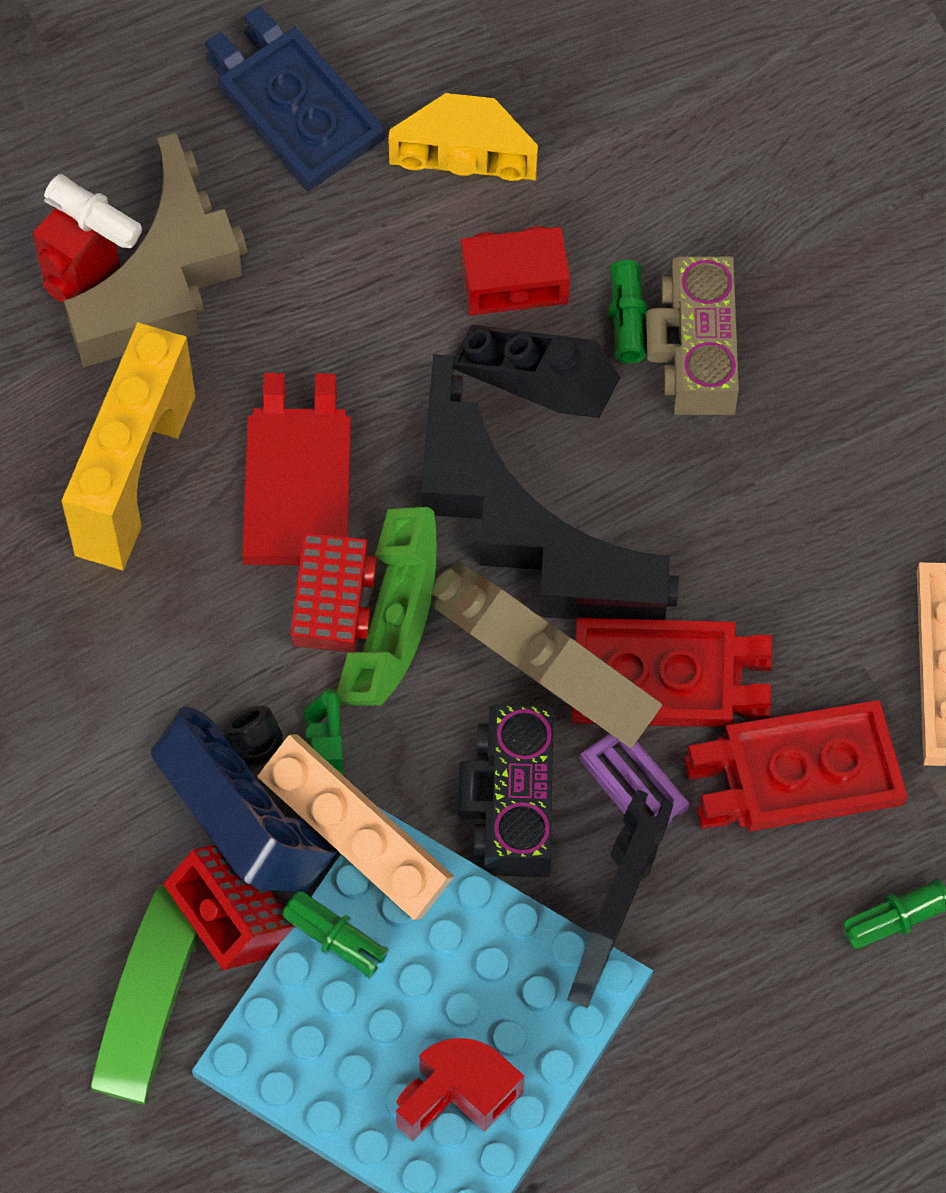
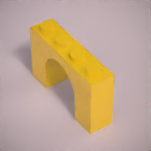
[62,322,196,571]

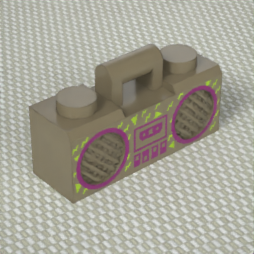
[646,257,739,415]

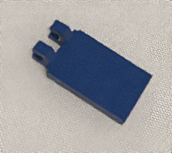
[205,5,386,192]

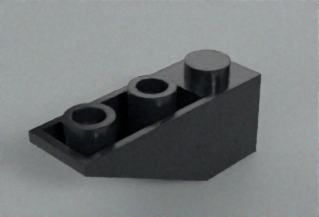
[454,325,620,418]

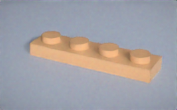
[917,562,946,766]
[257,734,455,920]

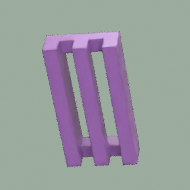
[580,733,690,825]

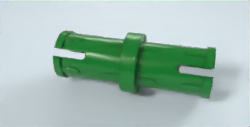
[608,260,648,364]

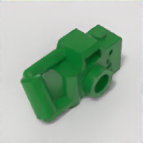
[303,689,344,776]

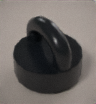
[223,705,283,764]

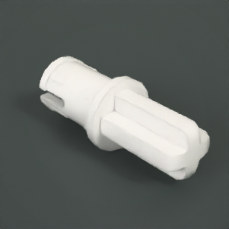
[44,174,142,248]

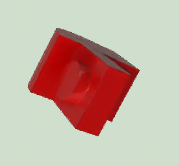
[396,1038,525,1141]

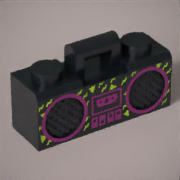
[458,705,554,877]

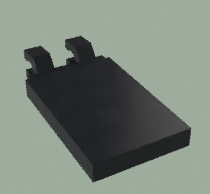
[567,789,674,1009]

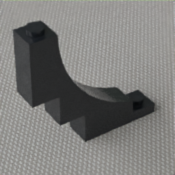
[421,354,679,620]

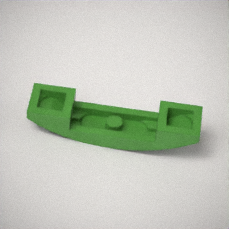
[337,507,437,706]
[91,884,200,1106]

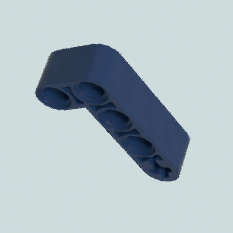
[151,707,338,893]

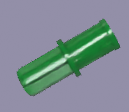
[843,878,946,949]
[283,891,390,979]

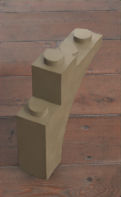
[64,133,248,367]
[430,560,663,749]

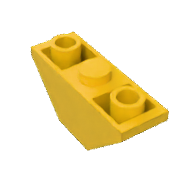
[388,93,538,181]

